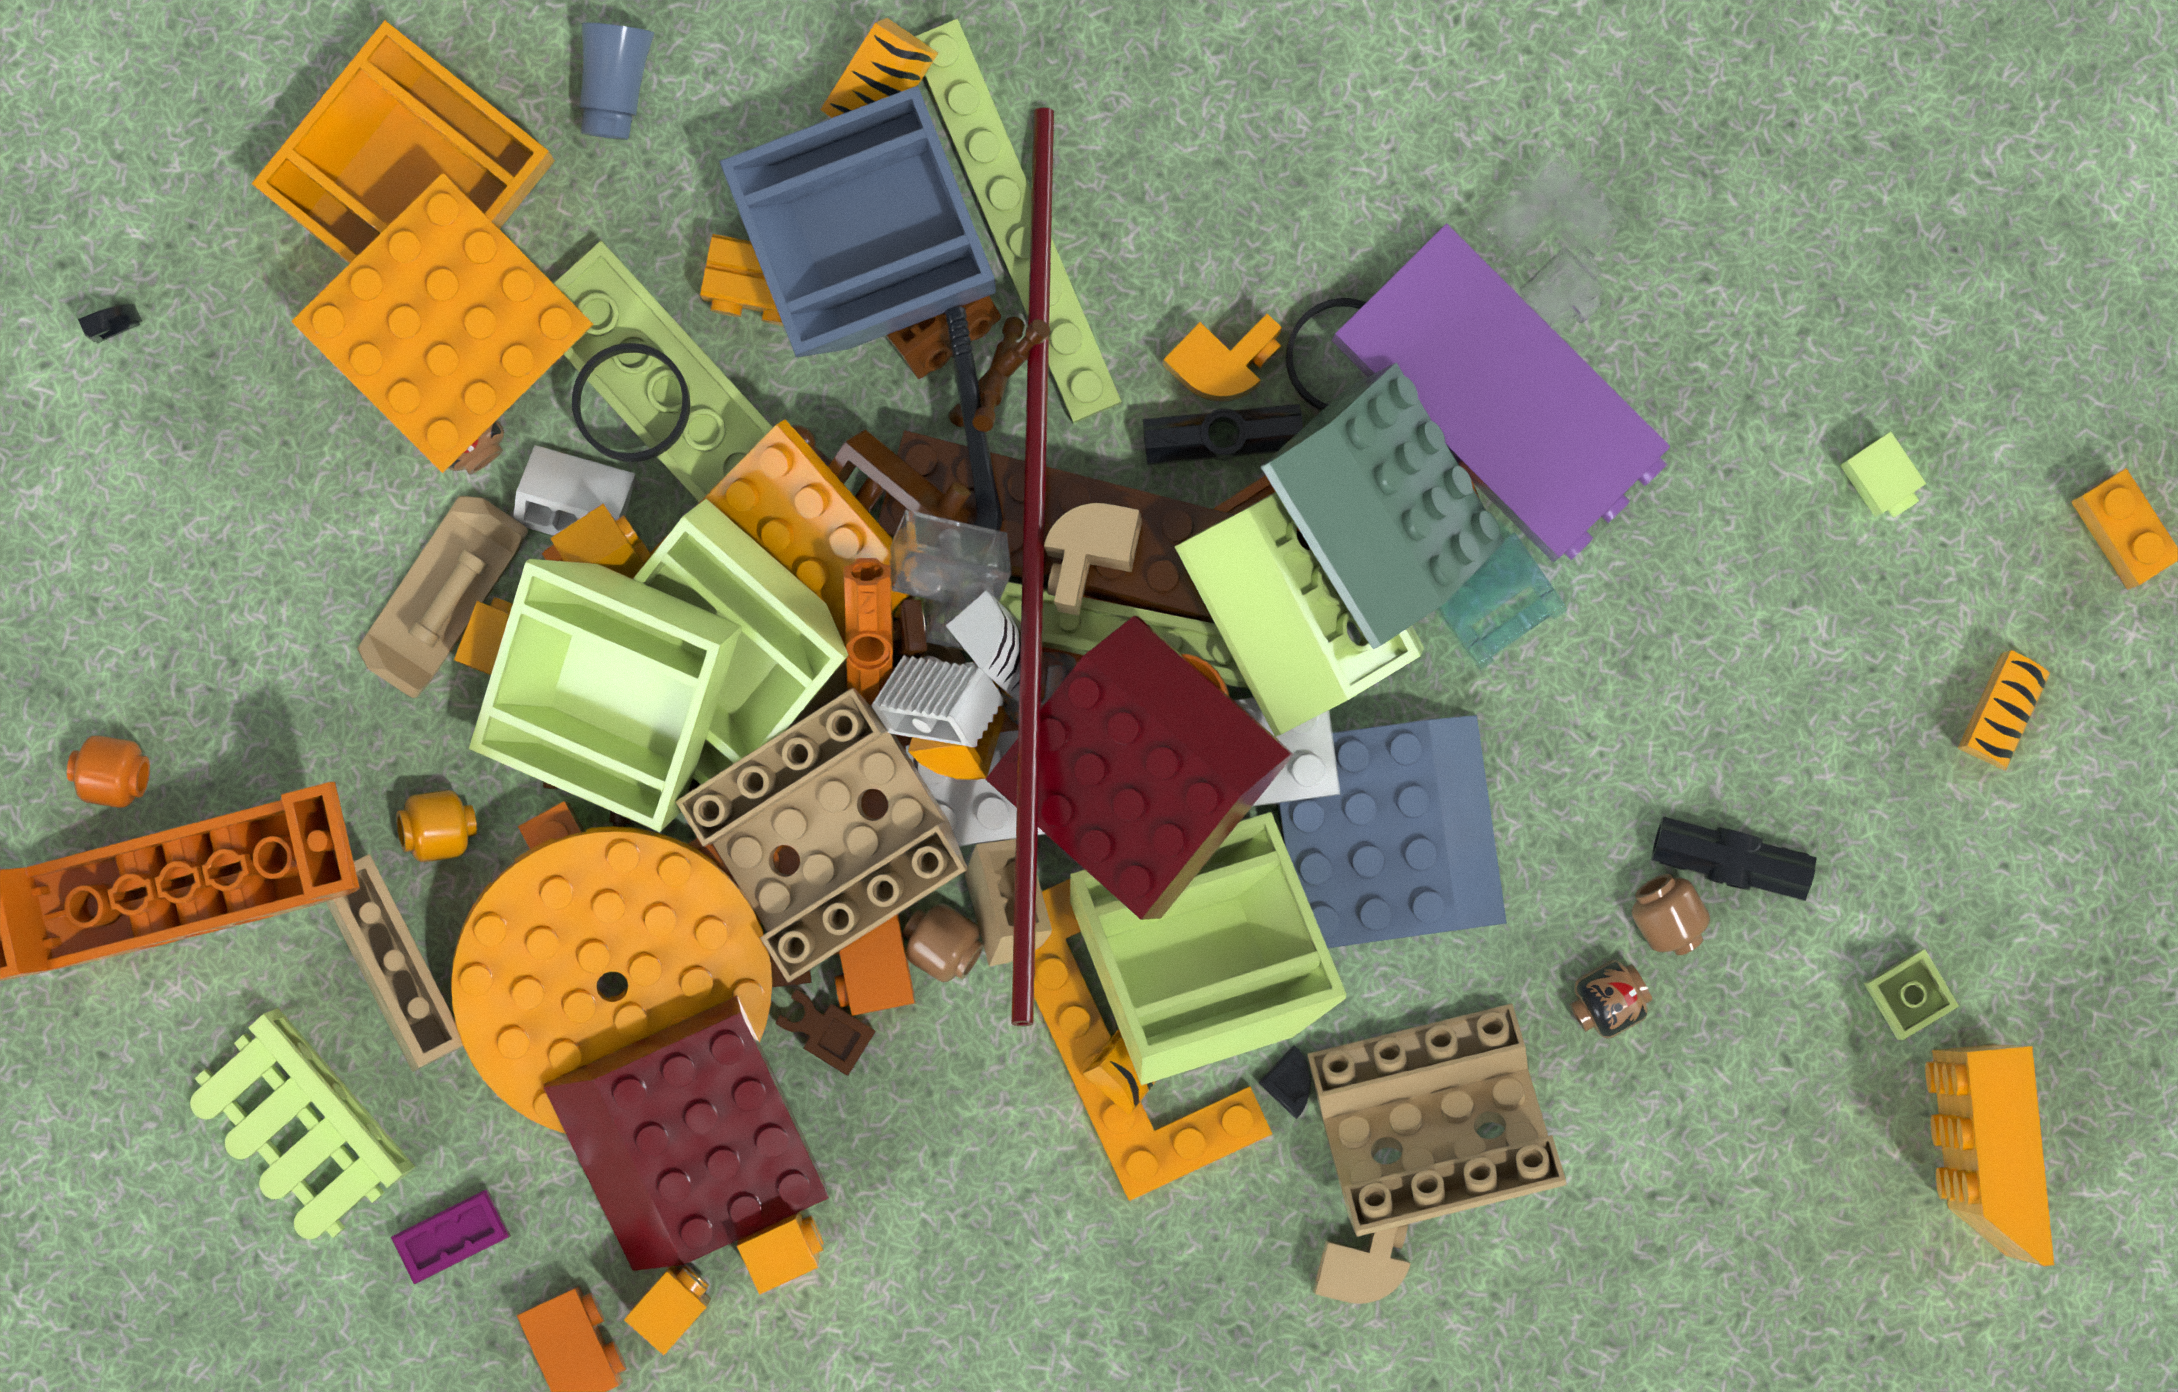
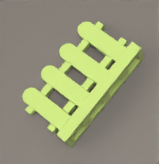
[190,1008,416,1239]

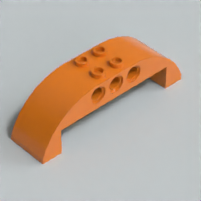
[0,781,360,981]

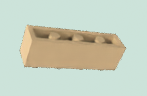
[326,854,463,1072]

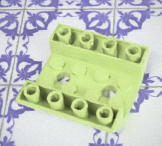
[1175,492,1424,737]

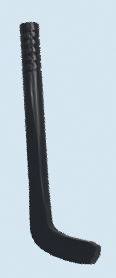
[934,307,1002,572]

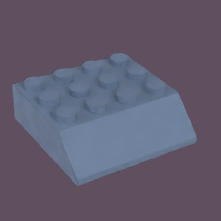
[719,85,996,357]
[1277,715,1507,948]

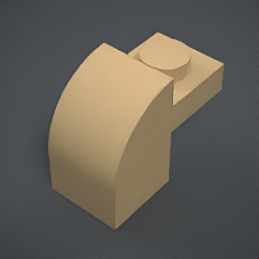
[1044,503,1142,616]
[1313,1224,1411,1304]

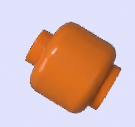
[67,735,150,808]

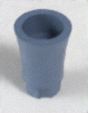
[579,22,655,140]

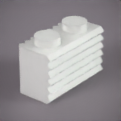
[871,655,1003,747]

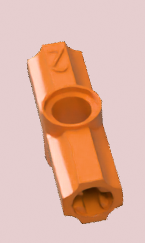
[844,558,893,707]

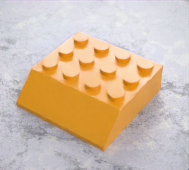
[251,20,555,264]
[1925,1044,2054,1266]

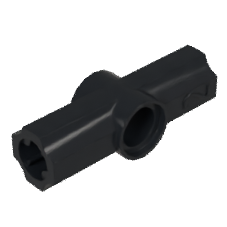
[1143,404,1303,465]
[1651,816,1817,901]

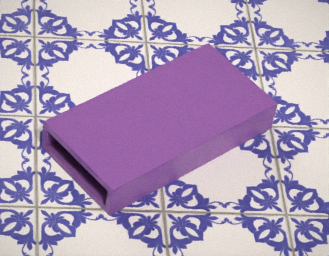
[1331,223,1671,563]

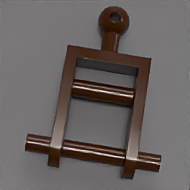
[792,425,971,600]

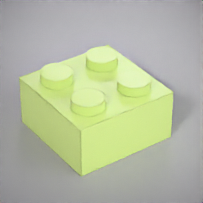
[1864,949,1959,1040]

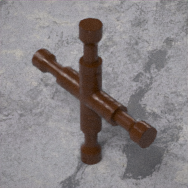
[948,317,1050,432]

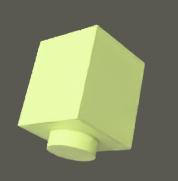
[1840,432,1926,518]

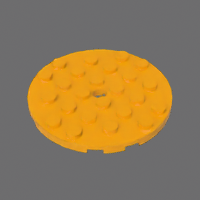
[451,826,772,1134]

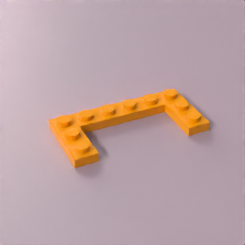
[1034,879,1272,1201]

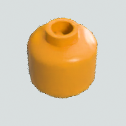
[396,789,477,862]

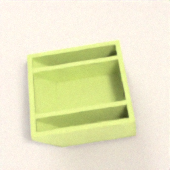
[633,499,849,785]
[469,559,742,832]
[1070,812,1346,1085]

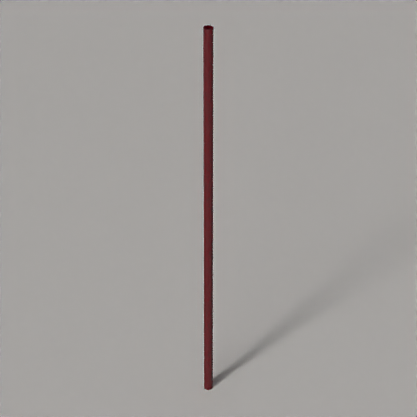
[1011,107,1054,1027]

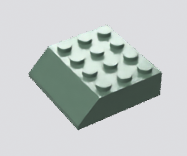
[1261,362,1505,649]

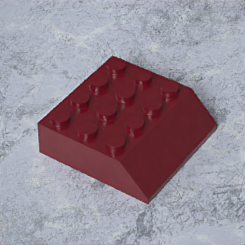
[985,615,1294,920]
[543,996,829,1271]

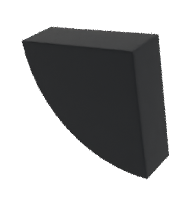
[78,304,142,343]
[1258,1045,1311,1120]

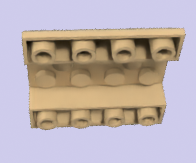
[675,688,968,983]
[1307,1004,1566,1237]

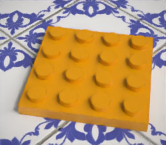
[291,172,594,474]
[650,419,927,645]

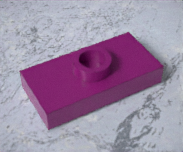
[391,1189,511,1284]

